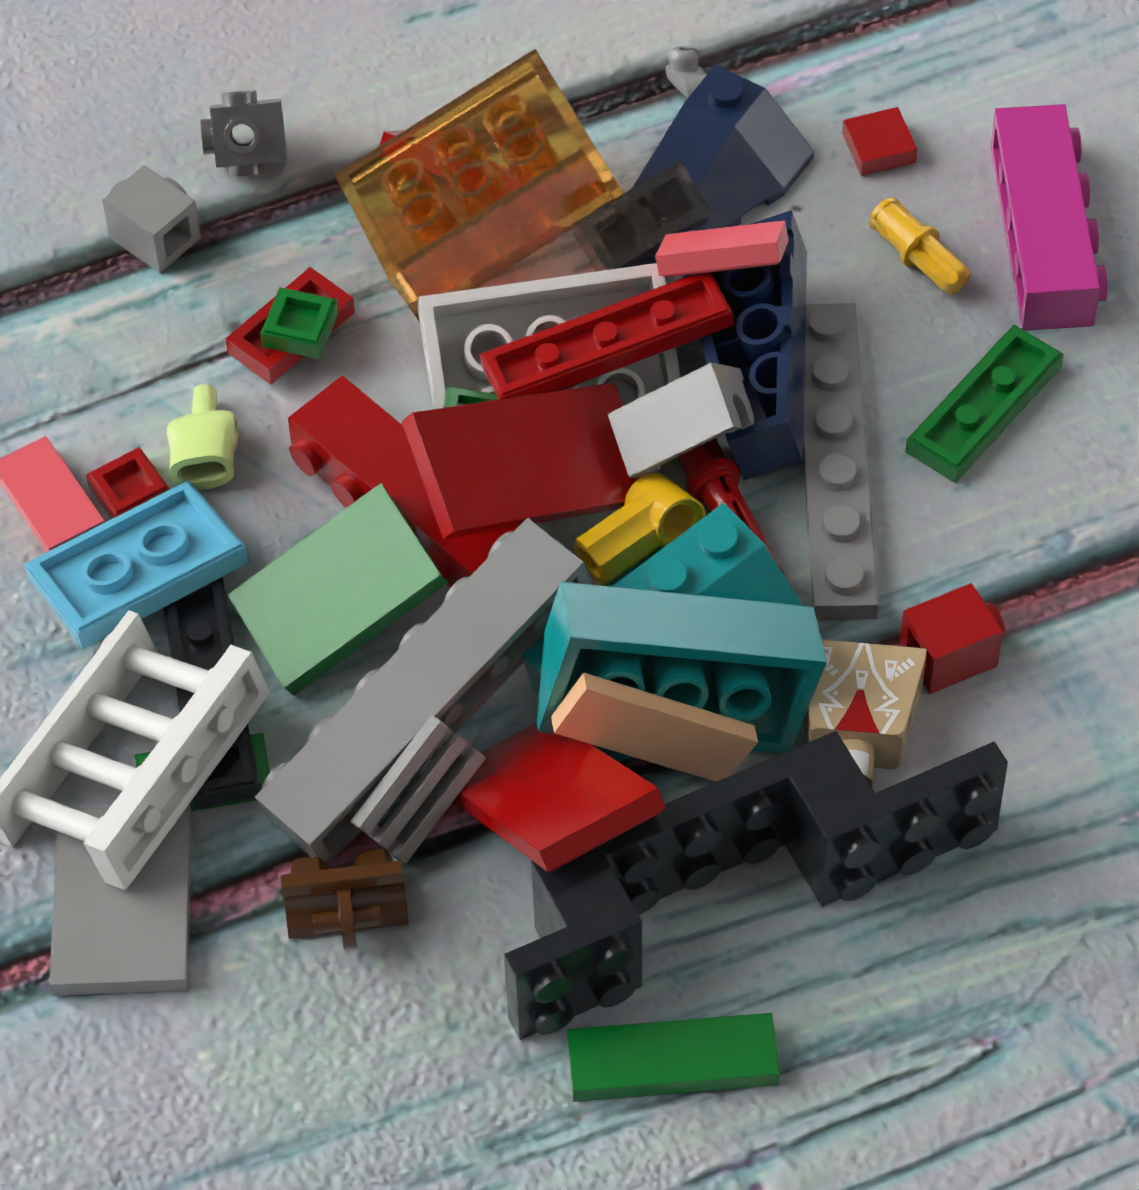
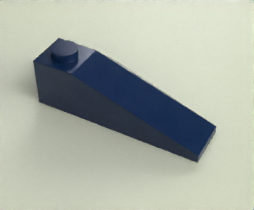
[590,65,814,271]

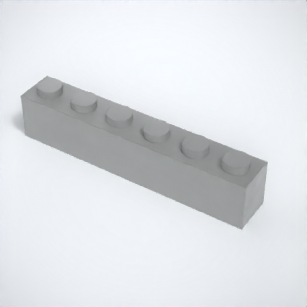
[255,518,592,865]

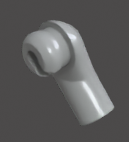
[665,46,742,99]

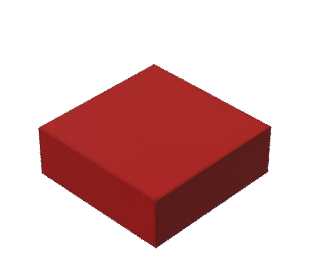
[842,107,918,176]
[86,447,170,519]

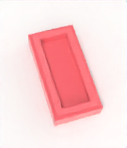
[655,220,789,278]
[0,436,105,553]

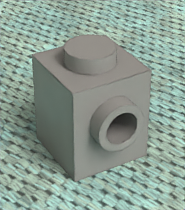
[102,165,201,273]

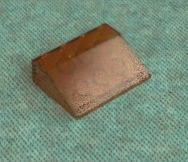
[335,49,625,322]

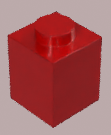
[899,583,1006,694]

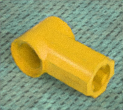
[572,473,706,586]

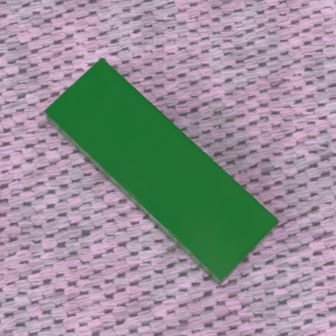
[905,324,1064,483]
[567,1013,780,1102]

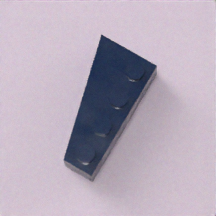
[683,210,807,481]

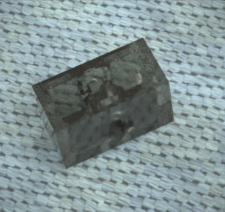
[573,160,712,272]

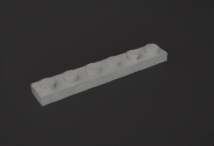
[803,303,878,620]

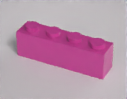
[990,104,1108,331]

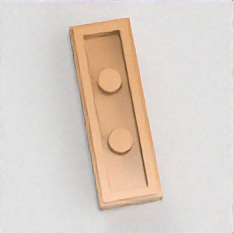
[551,672,758,782]

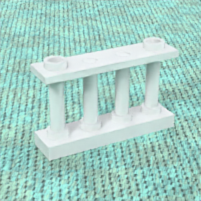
[0,610,270,891]

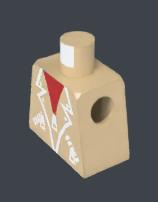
[804,640,926,787]

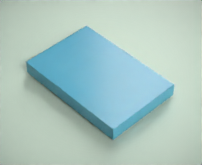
[24,480,250,649]

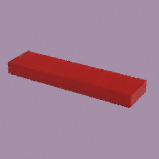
[479,272,734,400]

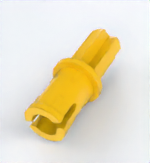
[869,197,971,295]

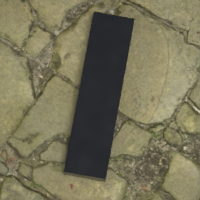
[163,577,260,808]

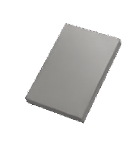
[49,804,193,996]

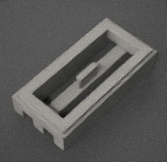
[350,715,486,864]

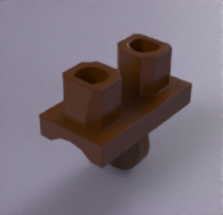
[281,848,409,950]

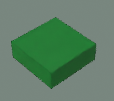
[260,287,339,359]

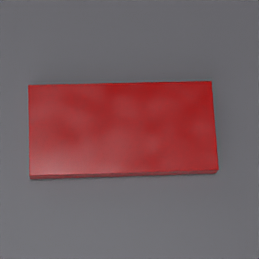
[402,383,639,539]
[453,723,666,872]

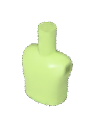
[167,384,239,490]

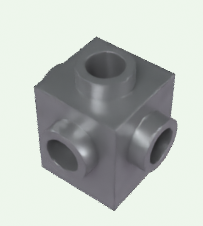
[200,90,287,177]

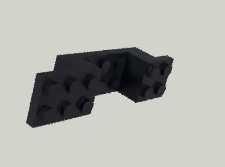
[504,731,1008,1040]

